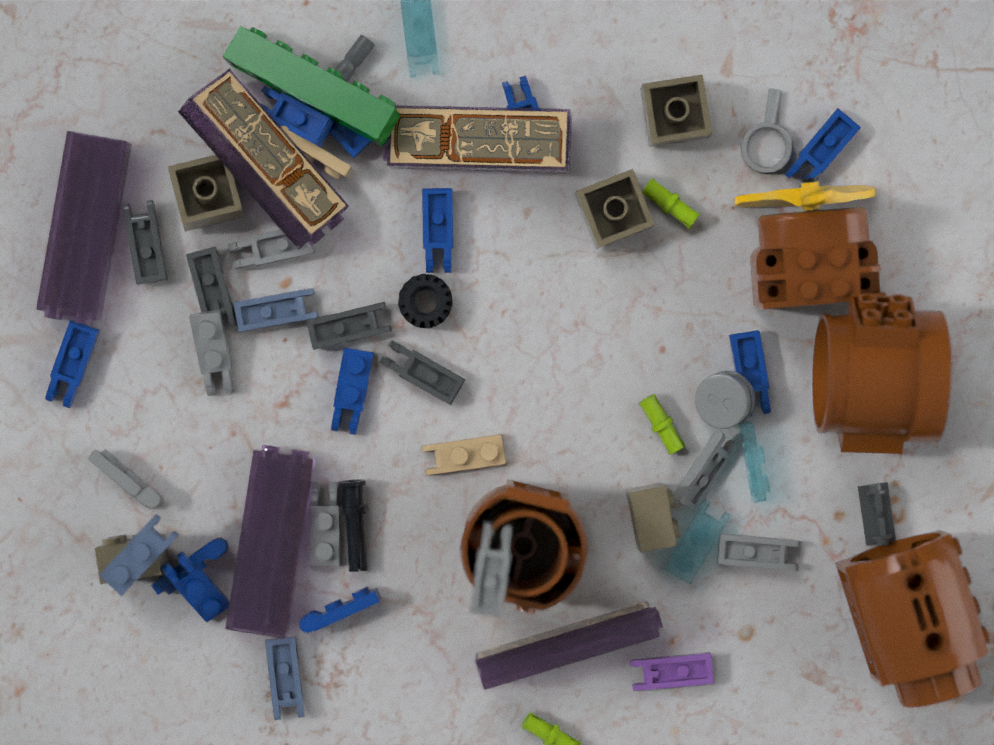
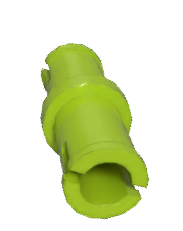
[642,178,700,229]
[638,394,685,455]
[521,711,582,745]

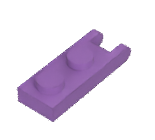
[630,652,714,691]

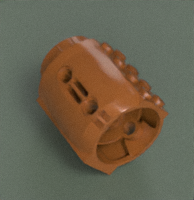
[460,479,588,614]
[835,530,990,708]

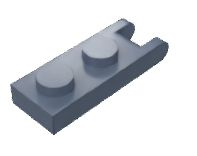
[233,288,319,332]
[99,514,179,596]
[265,636,305,720]

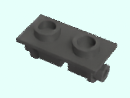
[858,482,896,546]

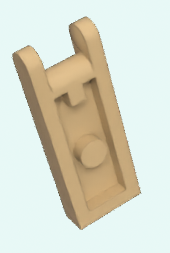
[279,126,353,180]
[422,434,506,475]

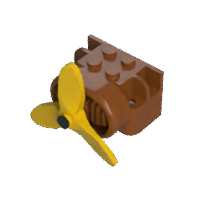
[734,177,886,309]

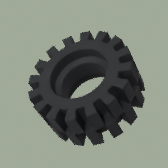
[398,274,453,328]

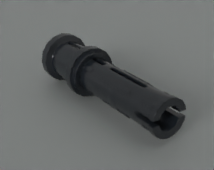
[339,479,368,572]

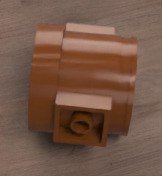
[812,293,951,454]

